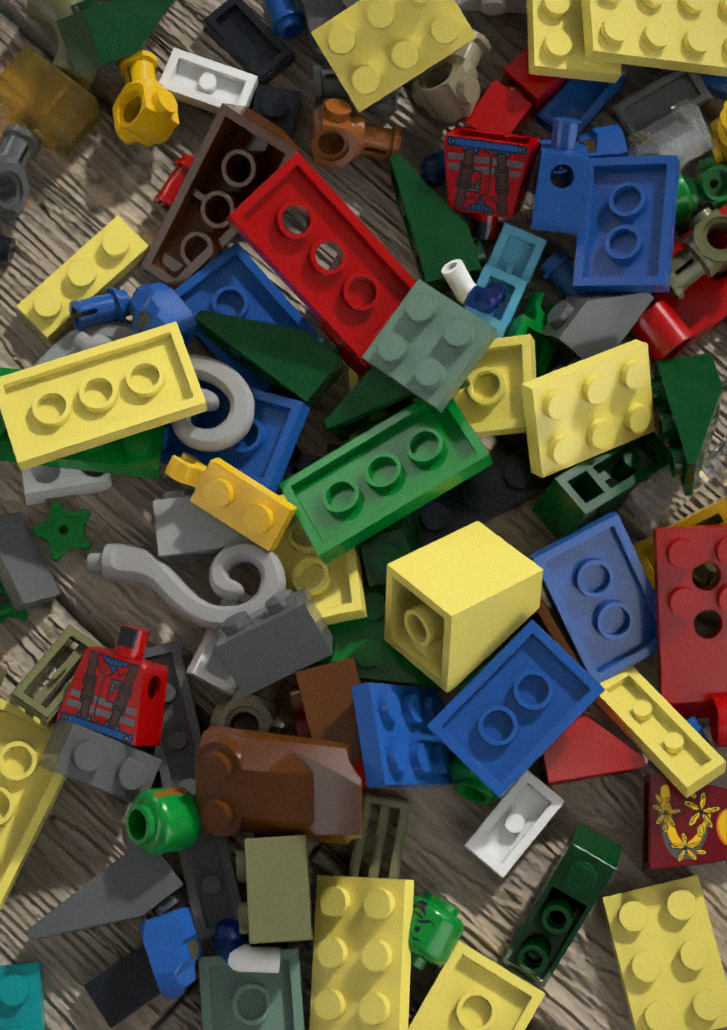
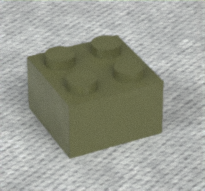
[236,835,314,944]

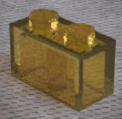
[0,45,102,156]

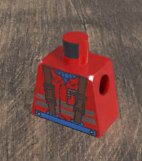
[444,127,541,240]
[56,624,168,746]

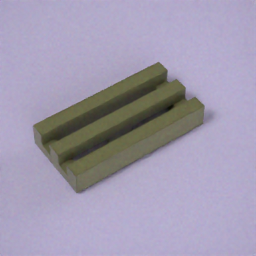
[9,624,104,729]
[348,792,412,879]

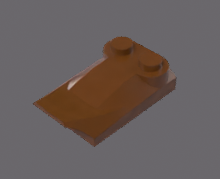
[195,725,363,845]

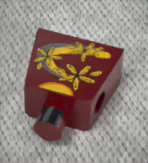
[642,773,727,871]

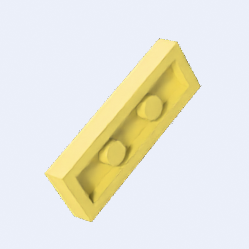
[16,215,150,343]
[595,666,726,798]

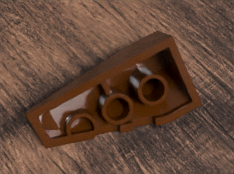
[141,103,301,289]

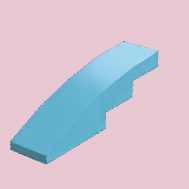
[464,222,548,338]

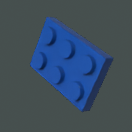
[572,155,680,294]
[174,242,319,393]
[161,381,310,494]
[528,512,657,683]
[427,619,605,799]
[351,682,453,788]

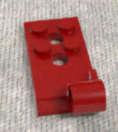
[226,151,416,378]
[630,203,727,363]
[653,524,727,748]

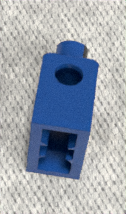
[530,117,589,235]

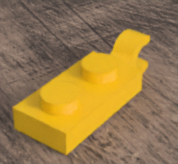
[164,452,297,552]

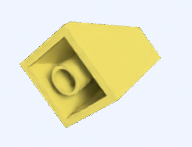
[384,521,543,693]

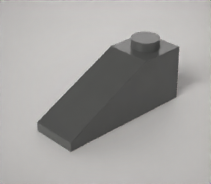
[26,845,186,940]

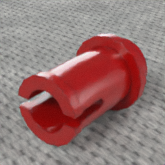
[154,154,195,211]

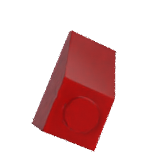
[539,716,646,786]

